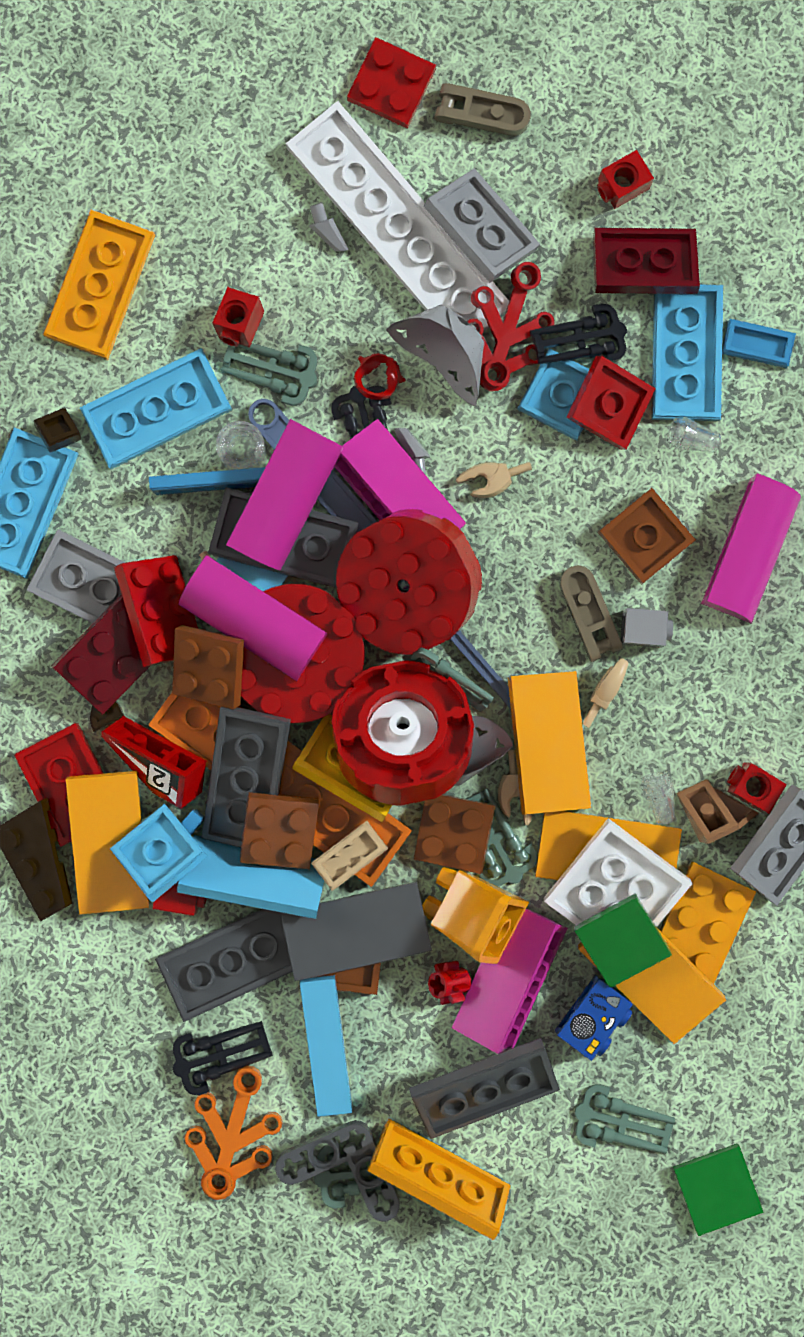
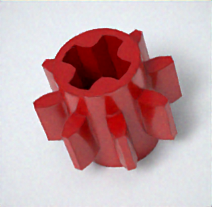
[428,960,471,1005]

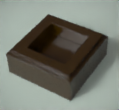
[34,407,81,453]

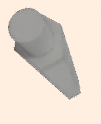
[309,202,348,251]
[395,428,430,475]

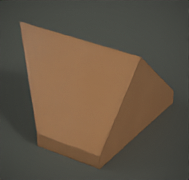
[677,779,759,844]

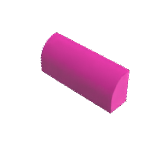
[226,419,344,570]
[334,419,466,529]
[701,473,801,624]
[179,555,327,681]
[452,908,568,1054]

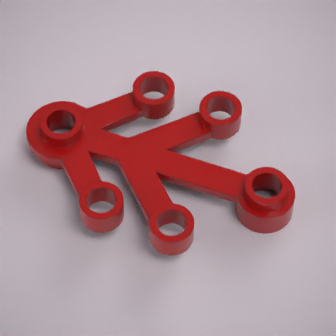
[467,262,555,392]

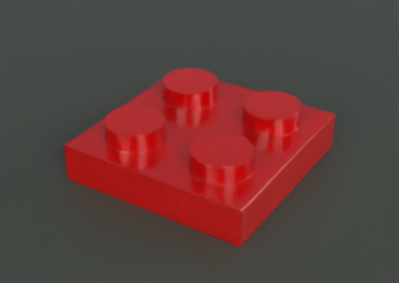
[347,37,436,129]
[566,355,656,450]

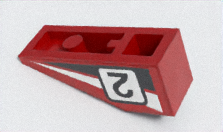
[101,716,206,809]

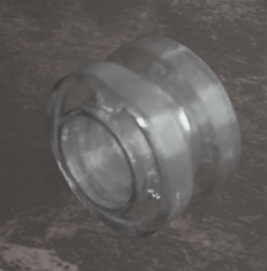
[216,421,266,470]

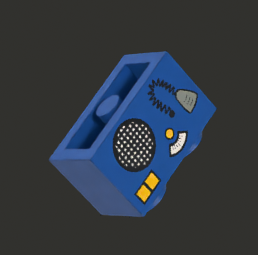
[555,974,633,1061]

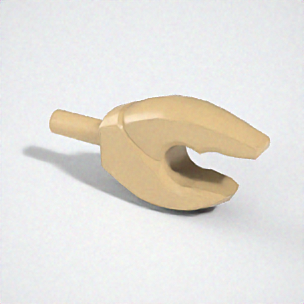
[456,462,532,498]
[582,658,628,728]
[498,750,533,826]

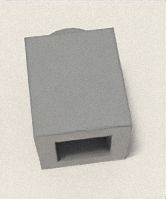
[621,608,673,648]

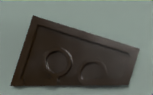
[0,798,73,922]

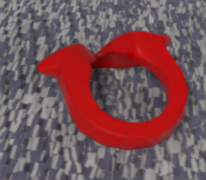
[354,353,406,400]

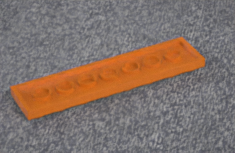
[148,693,412,887]

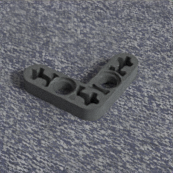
[275,1120,400,1222]

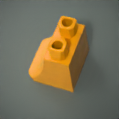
[422,867,529,964]

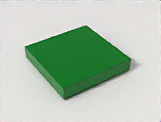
[574,893,672,988]
[673,1143,764,1236]

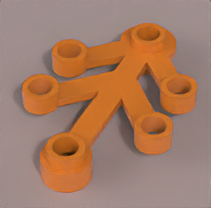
[185,1066,283,1200]

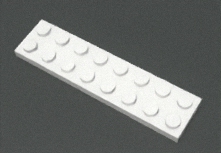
[286,101,509,331]

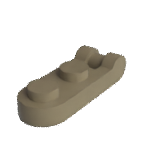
[434,83,531,136]
[559,565,623,662]

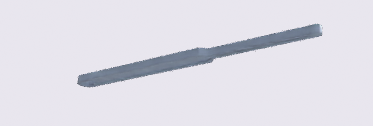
[248,399,511,710]

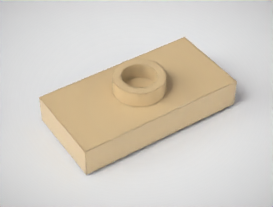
[311,821,388,891]

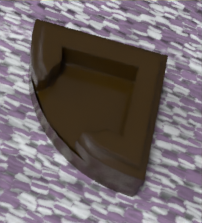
[90,701,125,732]

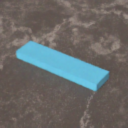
[300,975,353,1117]

